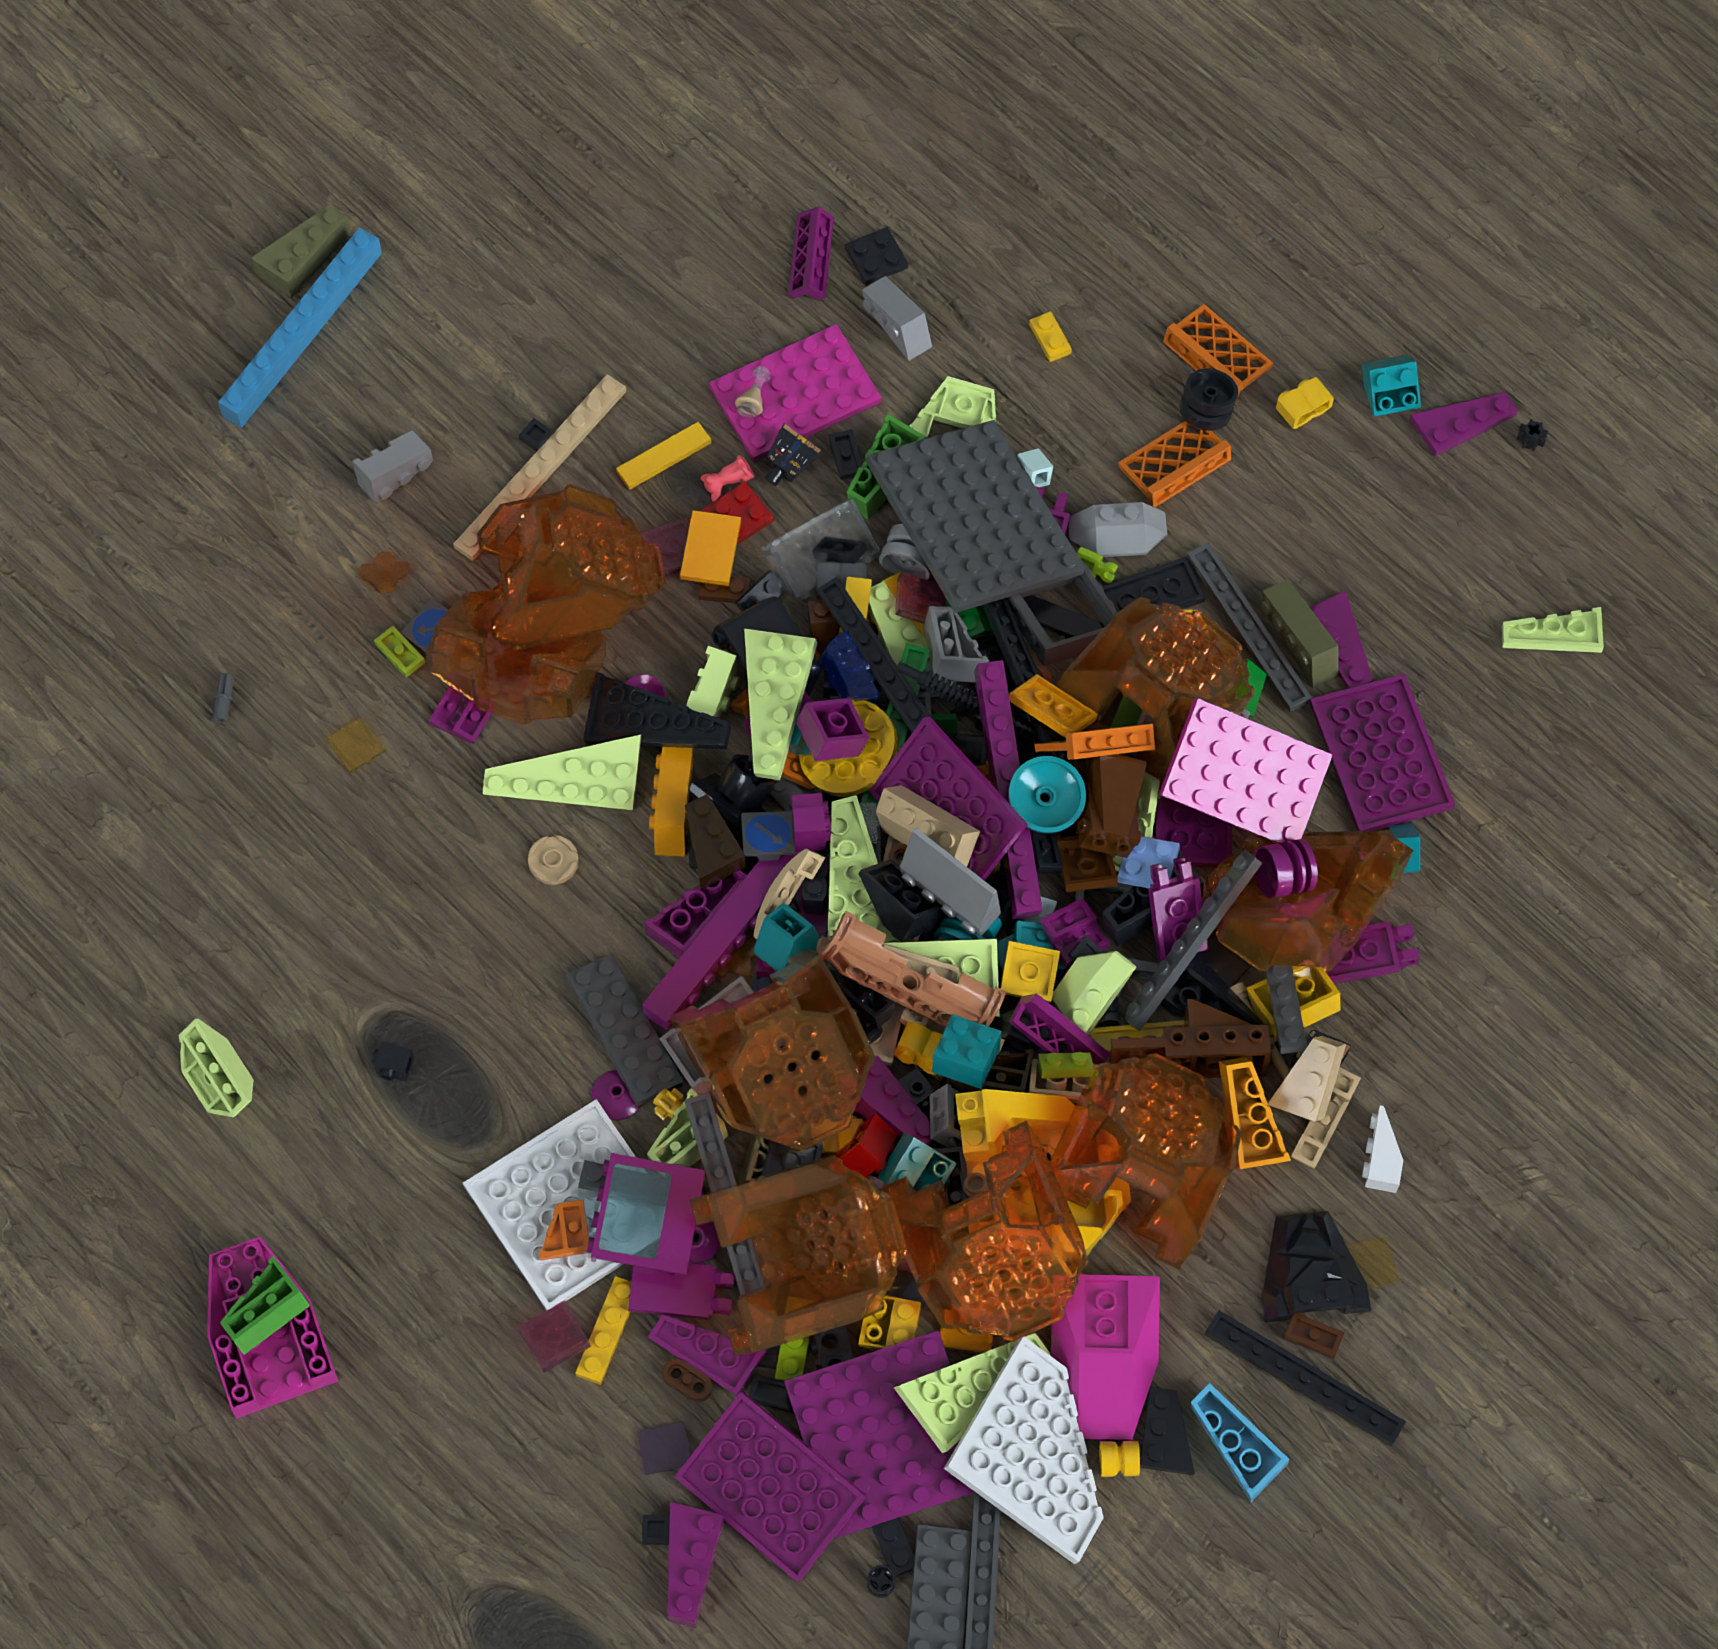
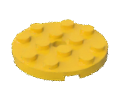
[799,699,898,797]

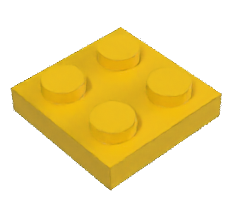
[1000,941,1060,1003]

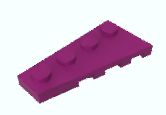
[1410,392,1518,456]
[1310,591,1373,689]
[648,1314,767,1396]

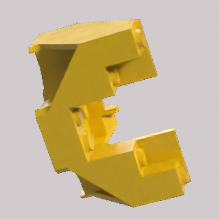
[955,1089,1131,1266]

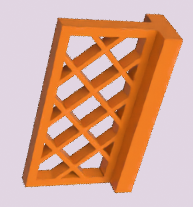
[1163,304,1273,398]
[1118,421,1231,508]
[1035,724,1155,760]

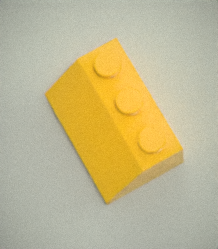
[1246,956,1341,1042]

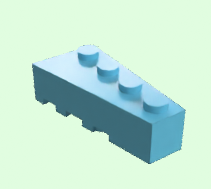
[1191,1383,1289,1502]

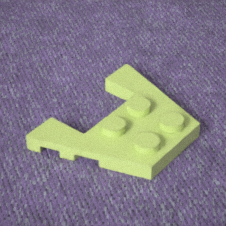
[909,376,996,439]

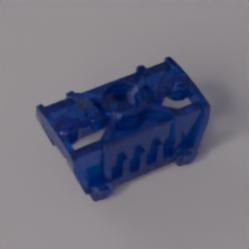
[818,630,881,704]

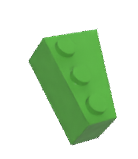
[220,1255,310,1355]

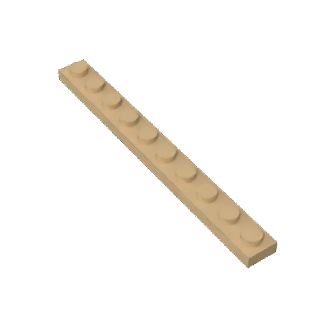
[453,374,626,561]

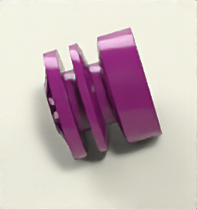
[1254,838,1318,899]

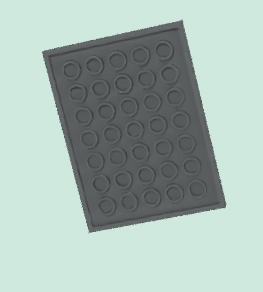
[865,420,1085,613]

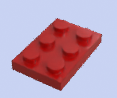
[686,482,774,545]

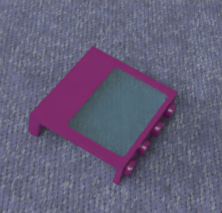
[586,1153,706,1279]

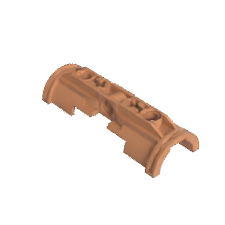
[816,911,1006,1027]

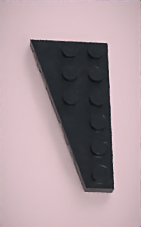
[583,671,731,749]

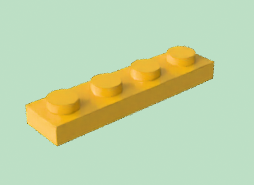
[575,1276,631,1385]

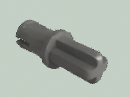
[211,673,234,724]

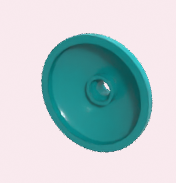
[1008,756,1086,833]

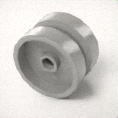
[879,524,931,583]

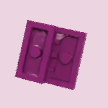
[428,680,498,744]
[1040,899,1110,968]

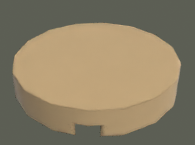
[528,835,579,885]

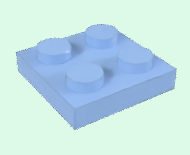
[1117,836,1180,888]

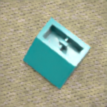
[1362,355,1421,417]
[753,902,820,978]
[877,1133,957,1209]

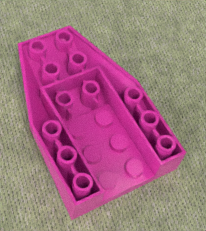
[207,1237,339,1419]
[1051,1274,1160,1441]

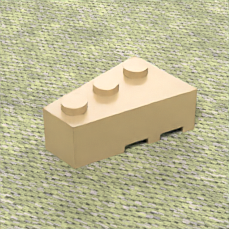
[1268,1036,1346,1122]

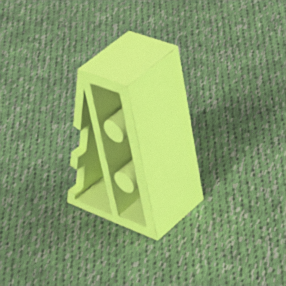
[686,646,740,718]

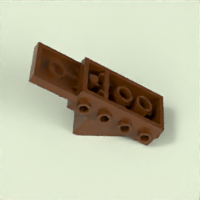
[1076,723,1147,858]
[1046,795,1118,892]
[1109,999,1274,1079]

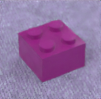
[796,698,869,761]

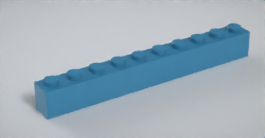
[218,227,382,428]

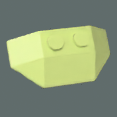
[1052,951,1136,1035]
[179,1019,254,1117]

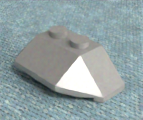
[1068,502,1167,557]

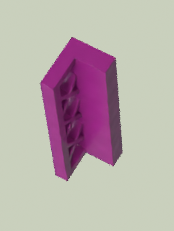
[788,206,834,301]
[1009,993,1110,1064]

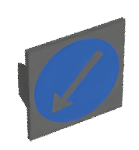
[400,598,470,662]
[741,811,795,861]

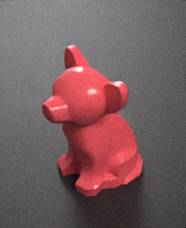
[701,455,755,502]

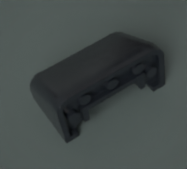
[711,596,820,698]

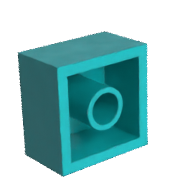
[932,1014,1001,1089]

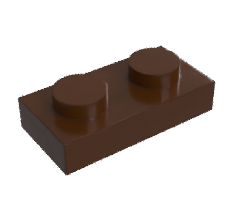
[699,576,751,603]
[1284,1313,1345,1359]

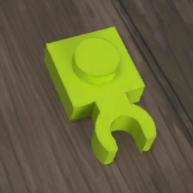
[1077,547,1118,583]

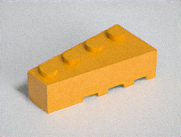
[649,747,693,857]
[1219,1057,1291,1169]

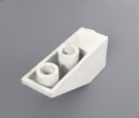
[1362,1105,1403,1193]

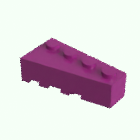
[644,870,747,958]
[830,1055,937,1148]
[667,1502,724,1628]

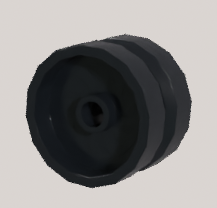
[1179,368,1238,431]

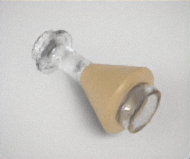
[735,366,771,418]

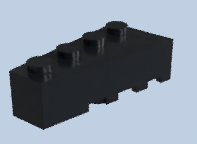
[1103,850,1204,946]

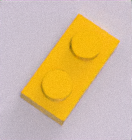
[1029,311,1072,362]

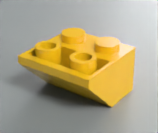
[858,1293,921,1352]

